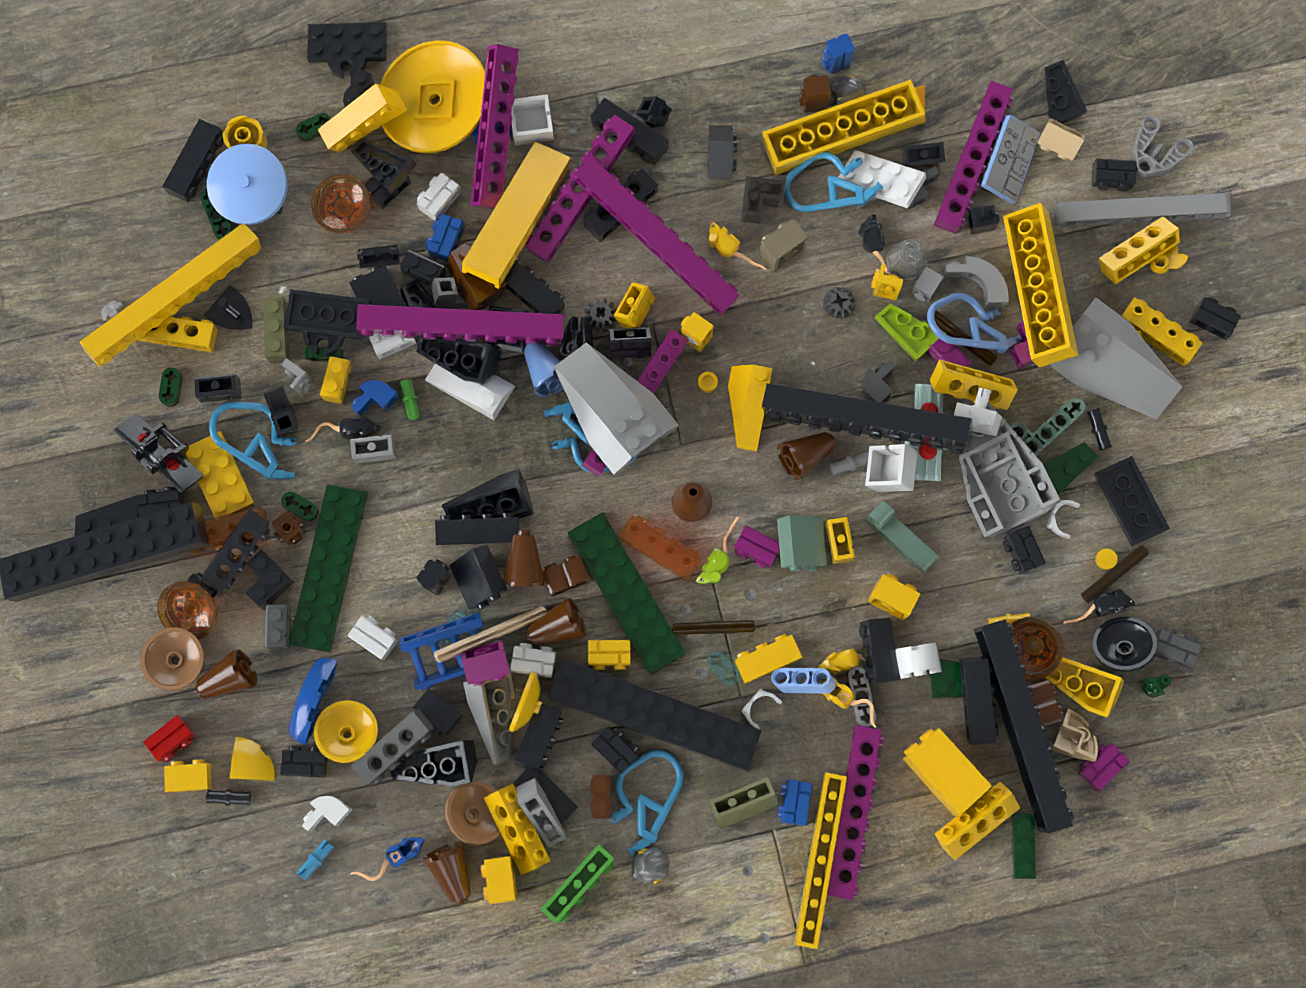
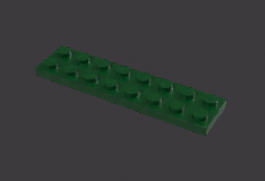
[289,484,368,653]
[567,512,686,675]

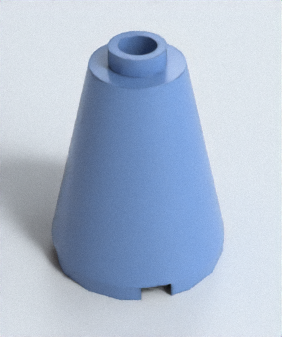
[524,341,563,397]

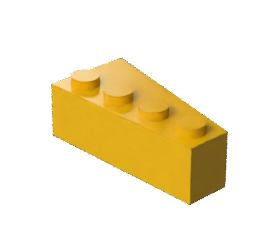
[318,84,407,152]

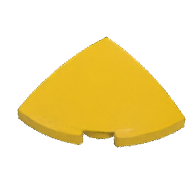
[230,737,275,781]

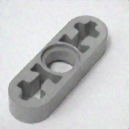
[847,667,876,727]

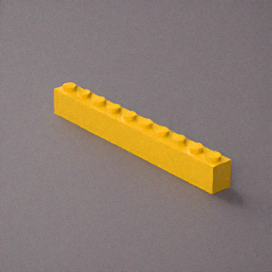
[80,224,262,367]

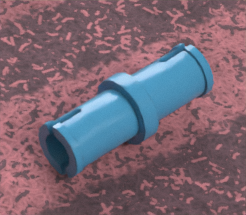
[296,839,335,881]

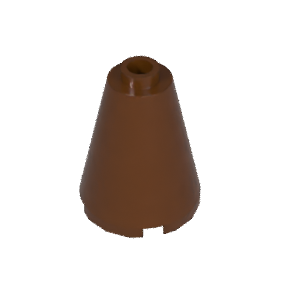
[777,432,836,480]
[672,482,712,522]
[503,530,544,587]
[526,598,586,646]
[195,649,257,699]
[423,841,471,905]

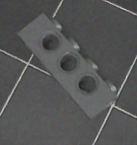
[351,709,435,785]

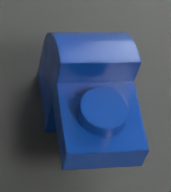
[351,380,399,416]

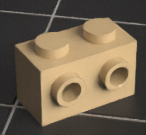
[1037,118,1085,161]

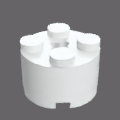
[895,643,942,679]

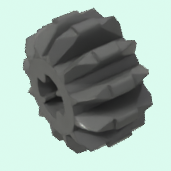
[584,298,617,332]

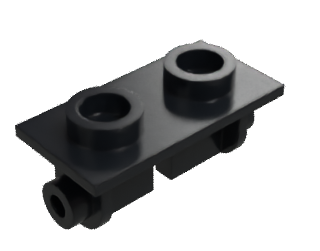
[357,244,400,269]

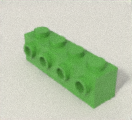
[540,844,615,924]

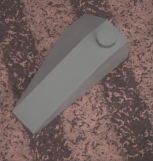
[463,672,515,764]

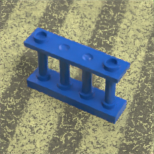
[399,612,483,690]

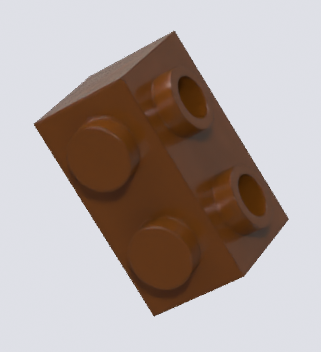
[798,75,831,113]

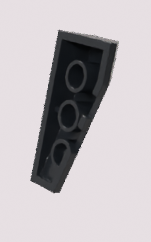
[416,336,502,384]
[442,469,534,519]
[390,740,477,787]

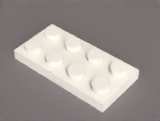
[838,150,926,208]

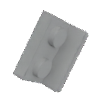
[281,358,314,396]

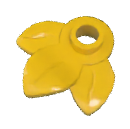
[1150,245,1188,274]

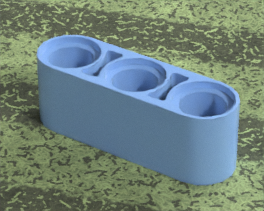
[771,668,836,694]

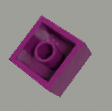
[461,640,510,686]

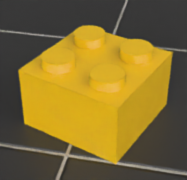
[867,573,920,621]
[481,856,518,904]

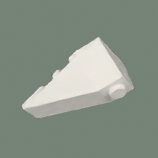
[425,364,515,420]

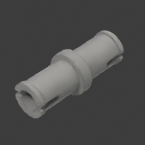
[829,451,869,476]

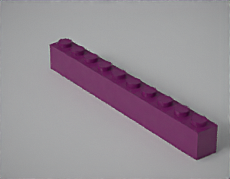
[573,157,739,316]
[356,304,563,345]

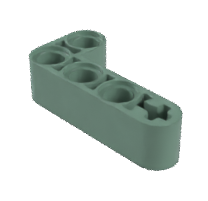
[1010,398,1085,456]
[865,501,939,574]

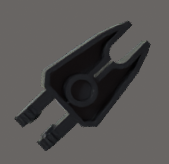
[560,316,593,357]

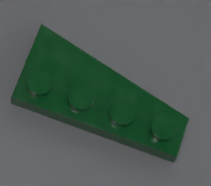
[1043,442,1099,495]
[930,658,963,699]

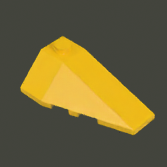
[728,365,773,452]
[1035,650,1124,718]

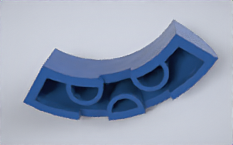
[289,658,338,745]

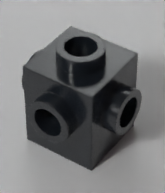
[636,96,672,128]

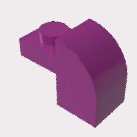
[1010,321,1034,370]

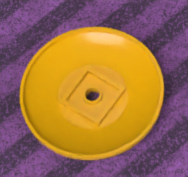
[380,40,485,153]

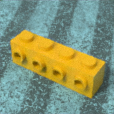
[1121,297,1203,367]

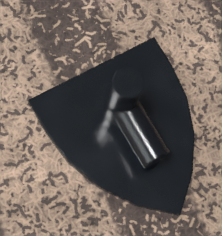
[204,285,252,330]

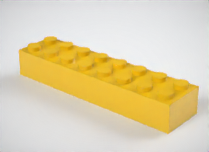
[762,80,925,176]
[1003,203,1078,367]

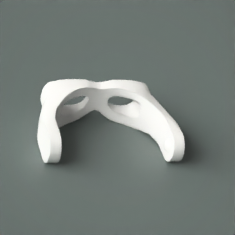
[1046,500,1080,539]
[741,688,782,729]

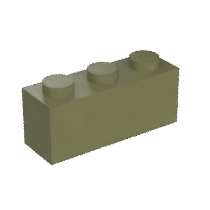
[263,297,290,363]
[709,777,779,829]

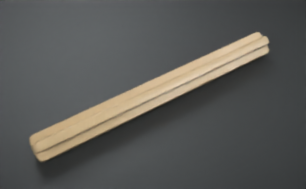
[434,606,547,663]

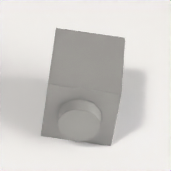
[912,267,943,302]

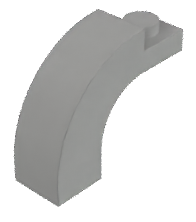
[943,256,1009,308]

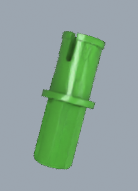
[399,379,420,420]

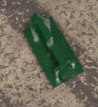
[1140,674,1171,698]

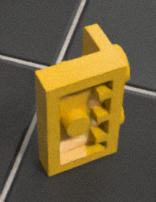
[871,263,903,301]

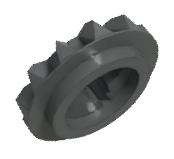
[823,287,855,318]

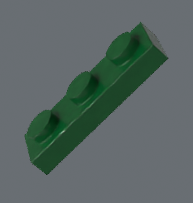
[1011,814,1036,879]

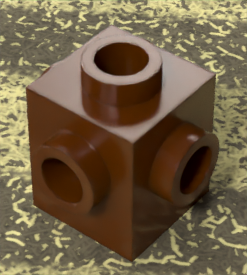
[271,510,306,545]

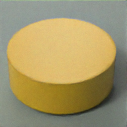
[698,371,718,393]
[1095,549,1118,570]

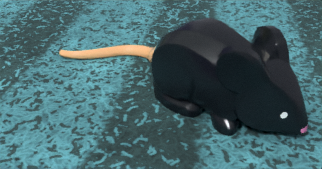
[858,214,890,275]
[306,416,381,442]
[1063,589,1136,624]

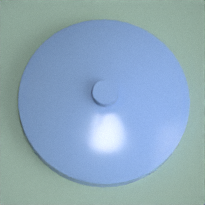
[207,144,288,225]

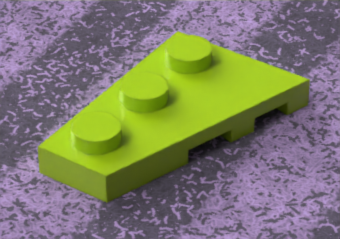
[875,303,946,361]

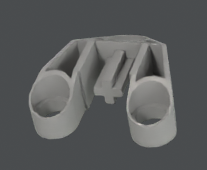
[1130,116,1193,178]

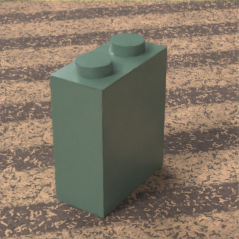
[777,515,827,572]

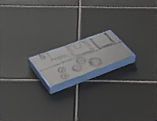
[981,115,1040,204]

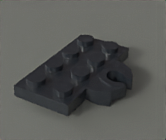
[307,22,387,79]
[284,289,371,355]

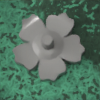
[101,301,123,321]

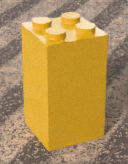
[902,728,992,816]

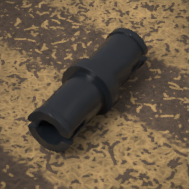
[1087,408,1112,451]
[206,789,251,806]

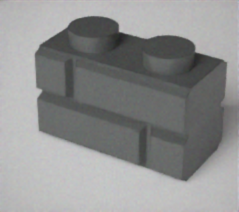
[265,605,291,650]
[1155,627,1202,669]

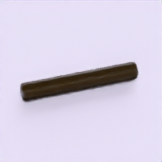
[934,311,997,366]
[1081,545,1149,603]
[673,620,755,635]

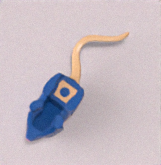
[350,837,424,881]

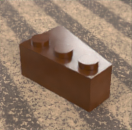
[446,243,506,310]

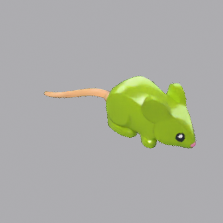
[696,516,739,584]

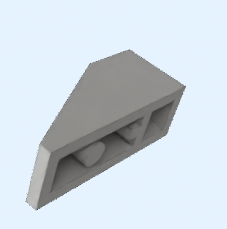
[516,778,567,847]

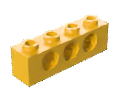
[1099,217,1180,284]
[139,315,218,352]
[930,359,1018,410]
[935,782,1020,861]
[484,784,551,875]

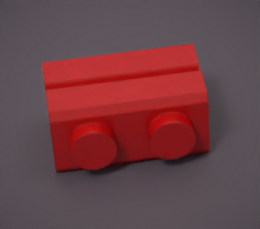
[143,715,196,763]

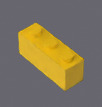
[734,634,802,685]

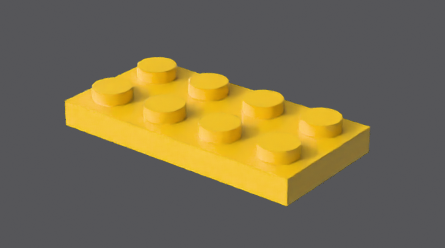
[186,431,255,522]

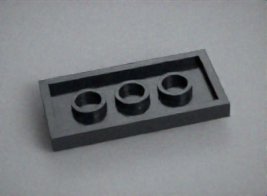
[1094,456,1170,547]

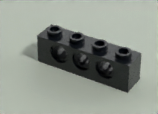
[584,168,658,243]
[200,508,270,593]

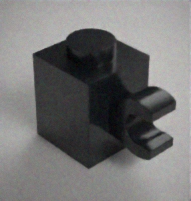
[967,205,1000,234]

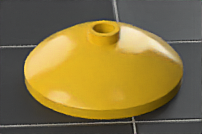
[508,671,542,732]
[314,700,378,763]

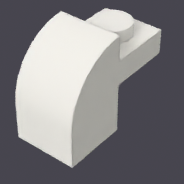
[302,796,352,832]

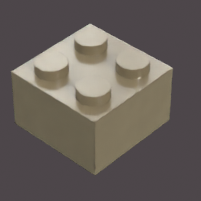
[759,219,808,273]

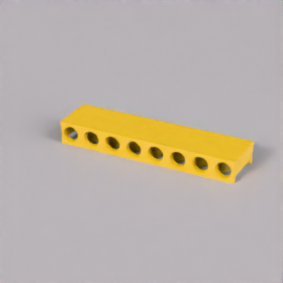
[462,141,571,289]

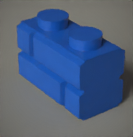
[821,33,855,75]
[426,214,465,262]
[777,780,813,826]

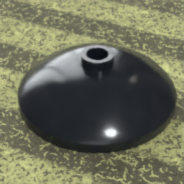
[1092,617,1157,672]

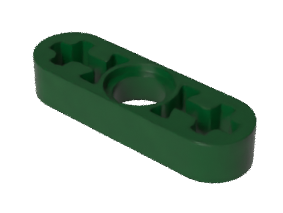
[200,188,233,241]

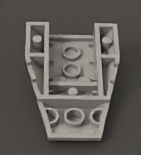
[1049,298,1182,419]
[554,343,679,475]
[959,402,1061,538]

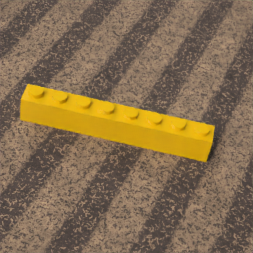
[794,773,847,949]

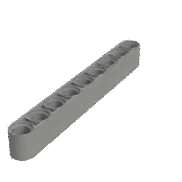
[1054,193,1232,227]

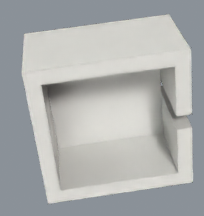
[511,94,554,146]
[865,444,918,492]

